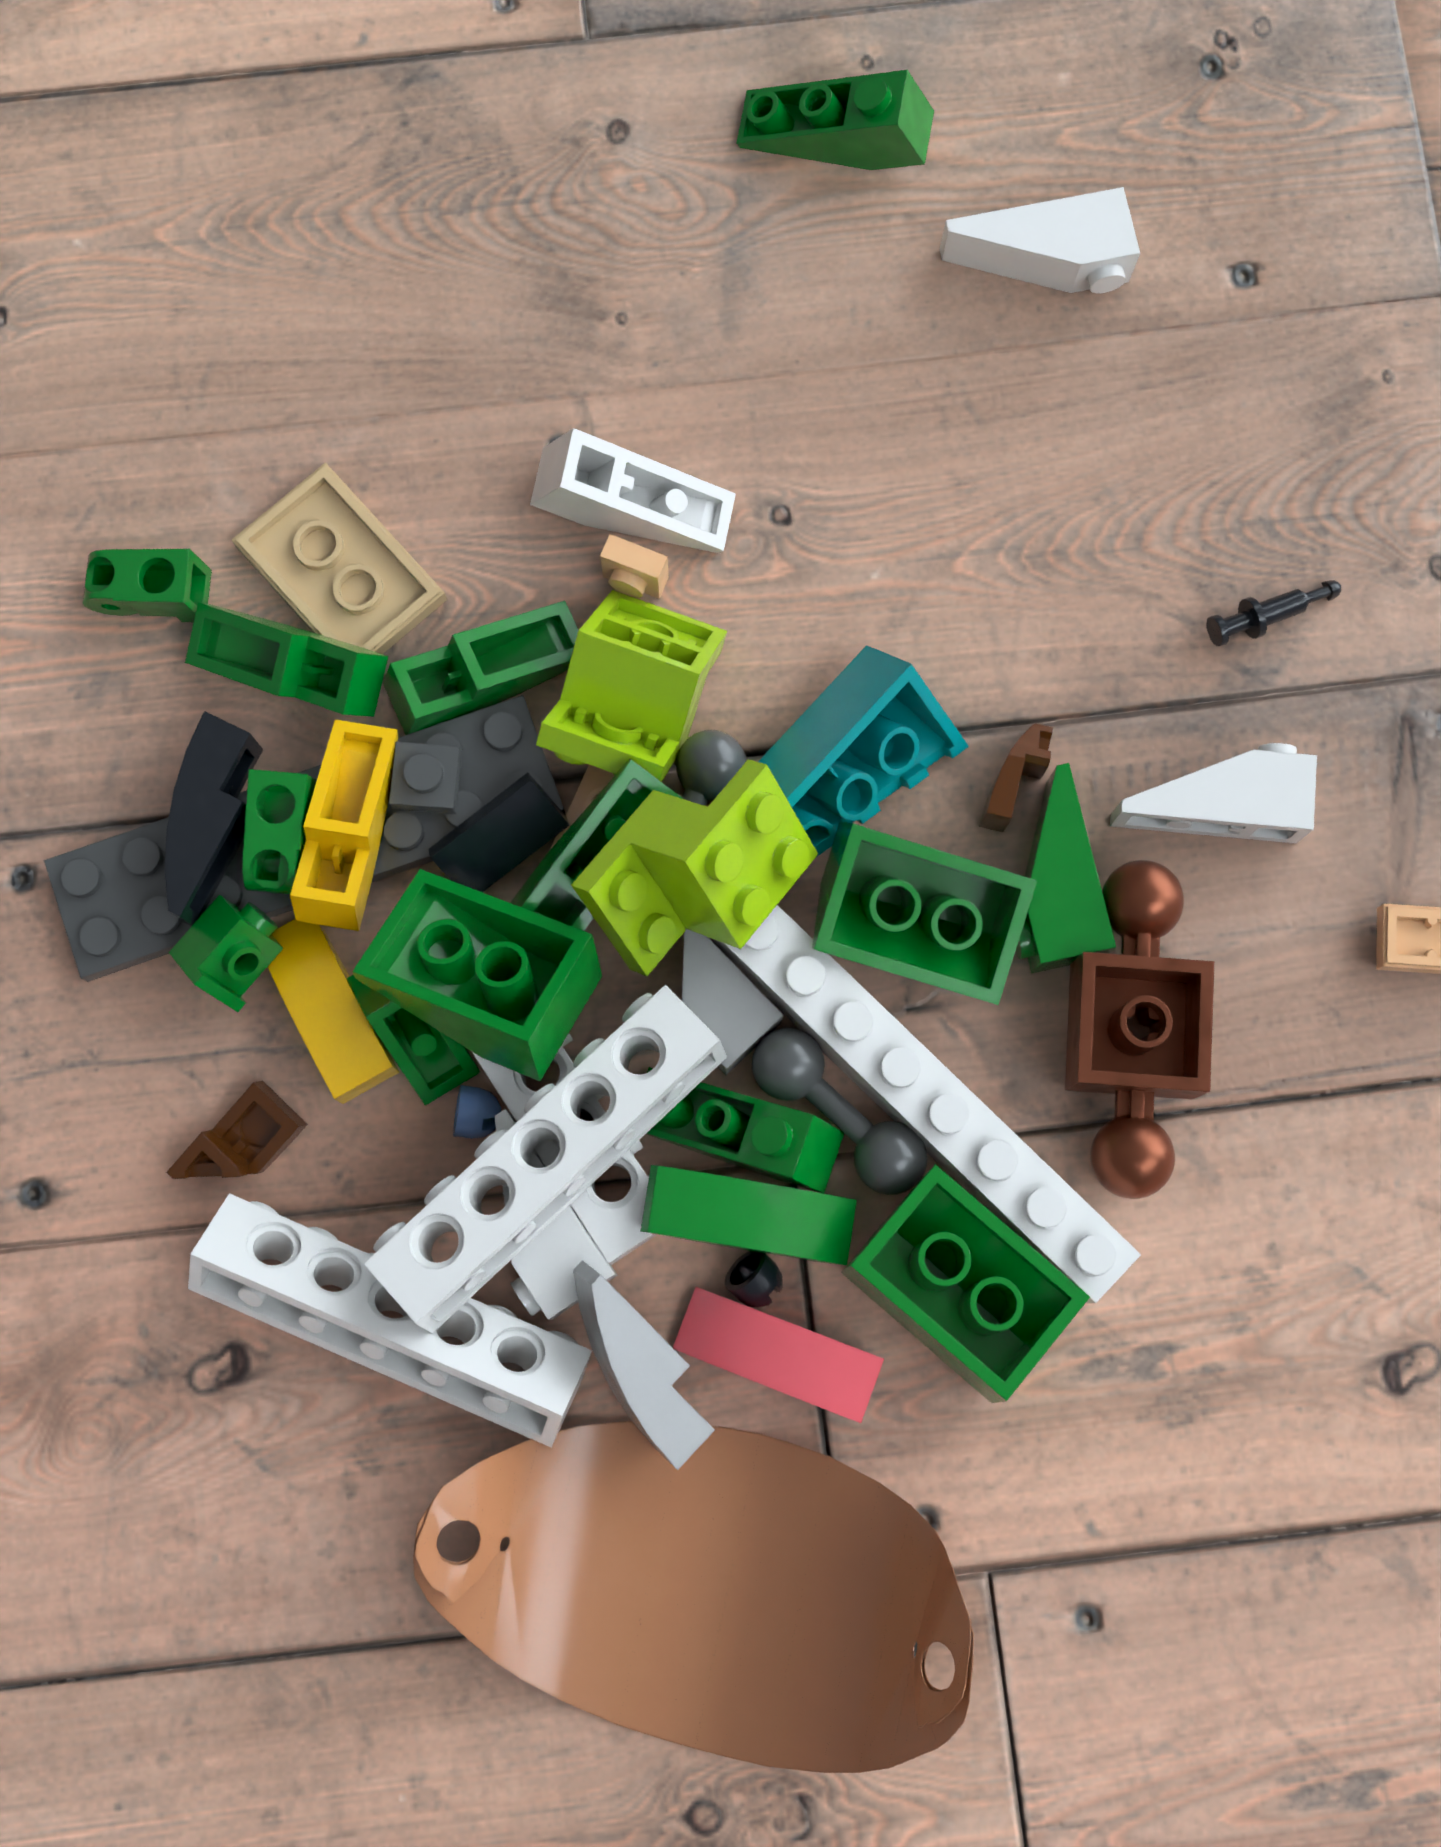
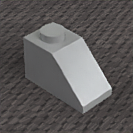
[682,929,783,1075]

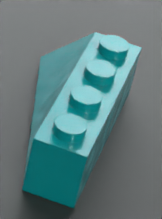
[758,645,969,857]

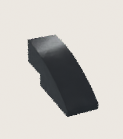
[165,711,263,926]

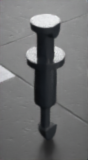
[1206,580,1341,646]

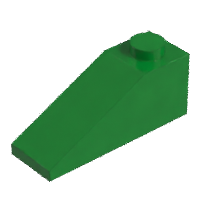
[510,759,683,931]
[1016,763,1116,974]

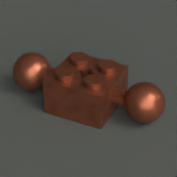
[1065,860,1215,1199]

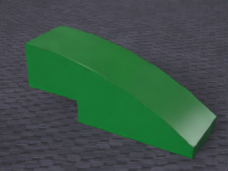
[383,601,579,735]
[185,602,389,717]
[640,1165,857,1266]

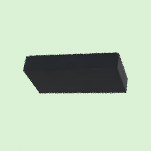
[428,772,570,892]

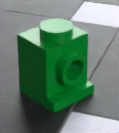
[169,895,283,1012]

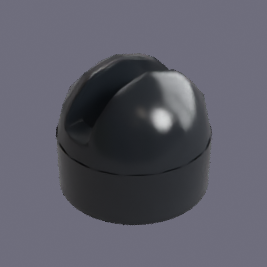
[725,1251,783,1308]

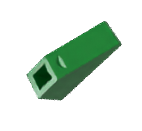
[736,70,934,170]
[646,1067,844,1194]

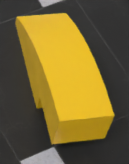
[290,719,398,931]
[268,919,400,1104]

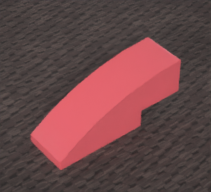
[673,1287,884,1423]

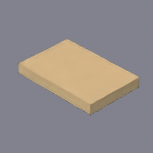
[232,462,447,654]

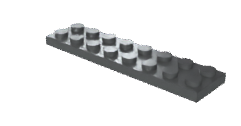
[44,695,566,982]

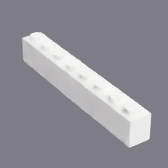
[713,905,1141,1303]

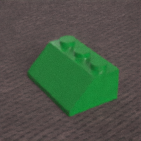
[812,821,1037,1005]
[841,1164,1090,1403]

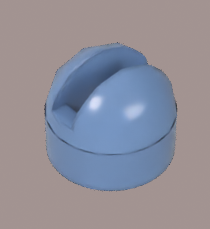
[453,1085,501,1139]

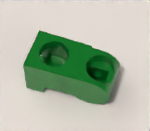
[82,549,212,623]
[242,769,317,894]

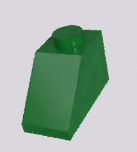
[347,974,480,1106]

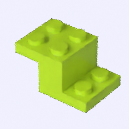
[536,590,728,782]
[571,759,818,976]

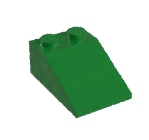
[352,869,602,1081]

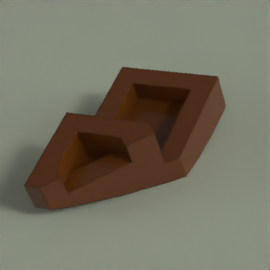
[979,723,1053,832]
[166,1081,308,1179]

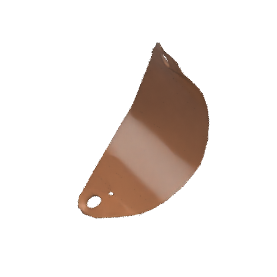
[413,1421,974,1773]

